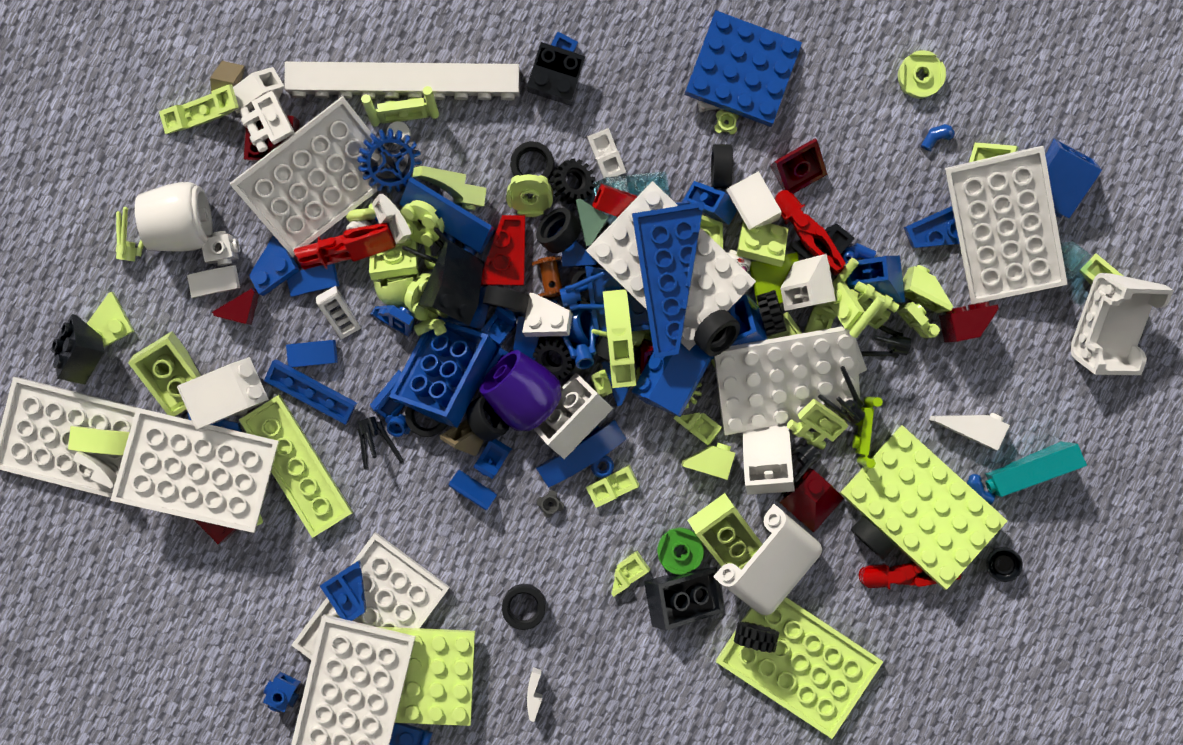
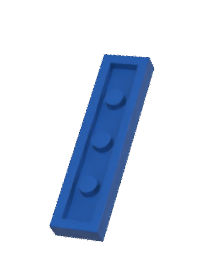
[264,359,357,425]

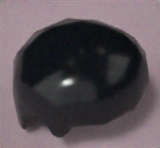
[986,547,1023,583]

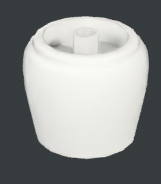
[135,182,213,252]

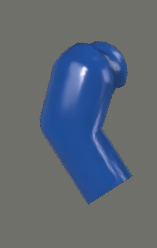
[921,124,955,151]
[841,243,876,262]
[967,474,995,505]

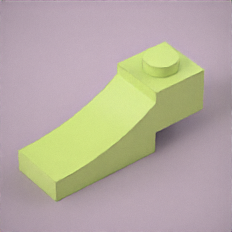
[413,166,486,211]

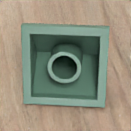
[576,199,609,250]

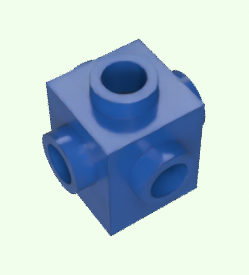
[263,672,301,712]

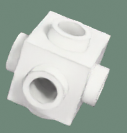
[202,231,240,266]

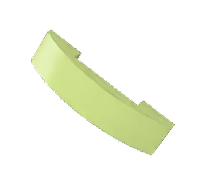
[159,84,239,134]
[68,426,130,455]

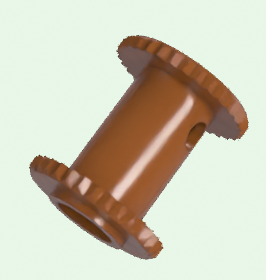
[532,256,562,298]

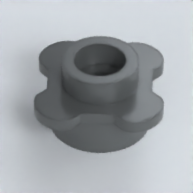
[537,490,564,518]

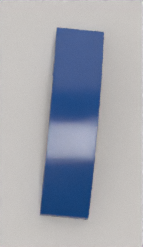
[536,419,627,488]

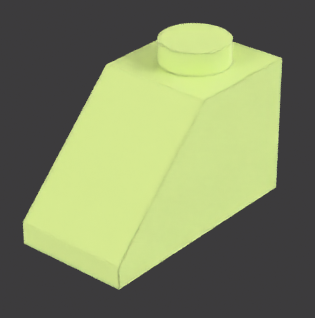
[681,443,735,480]

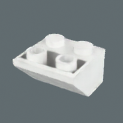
[780,254,836,311]

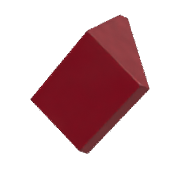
[770,138,828,194]

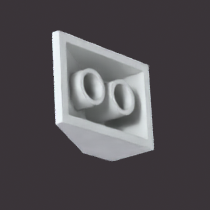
[177,357,269,430]

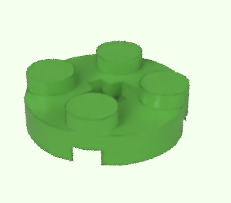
[657,527,704,575]

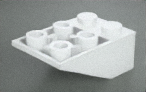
[743,425,795,495]

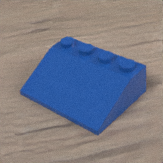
[389,318,498,428]

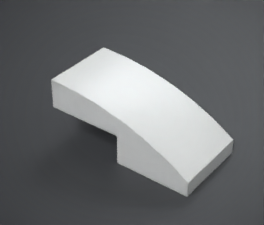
[587,128,626,181]
[372,194,412,244]
[187,265,240,298]
[72,451,117,489]
[527,667,543,722]

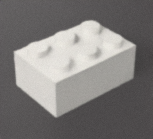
[534,373,613,459]

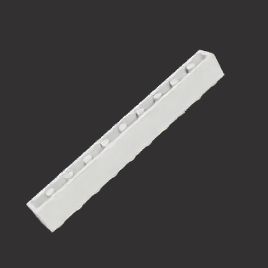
[285,62,520,101]

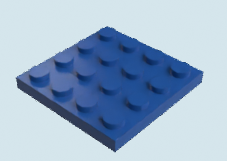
[684,10,802,127]

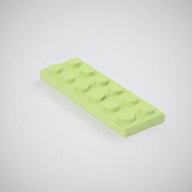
[239,395,353,538]

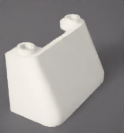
[1071,273,1174,375]
[714,504,822,616]

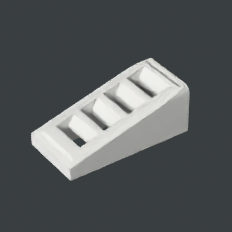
[316,286,361,340]

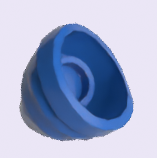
[568,309,599,346]

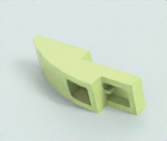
[603,289,636,388]

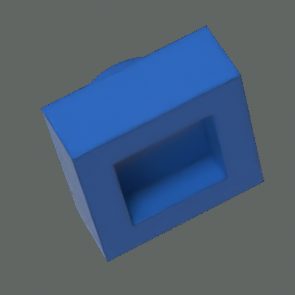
[551,32,578,52]

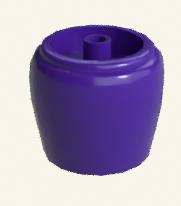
[480,350,561,431]

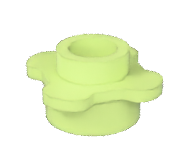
[714,110,739,135]

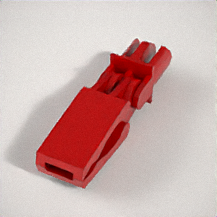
[592,184,638,217]
[775,190,846,275]
[294,223,396,270]
[858,561,962,589]

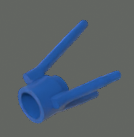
[559,272,605,311]
[562,312,597,369]

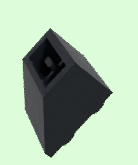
[527,42,586,106]
[51,314,104,385]

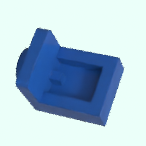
[481,306,517,347]
[474,439,512,479]

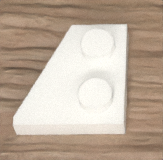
[522,293,573,337]

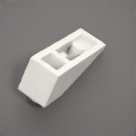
[929,413,1010,451]

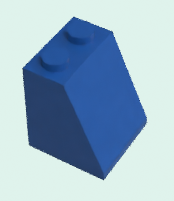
[1045,139,1102,219]

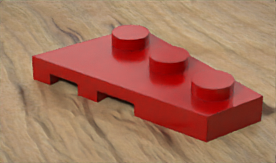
[481,215,526,286]

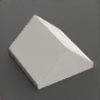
[727,171,782,230]

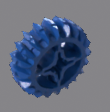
[357,128,422,193]

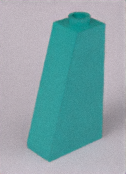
[985,441,1087,497]

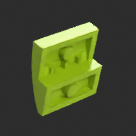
[750,252,799,307]

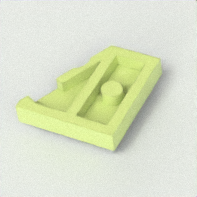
[87,292,134,347]

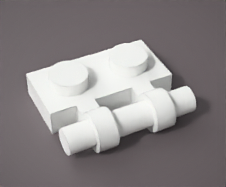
[239,91,295,152]

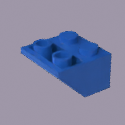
[845,255,905,303]

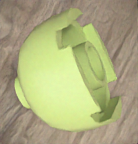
[373,271,420,308]

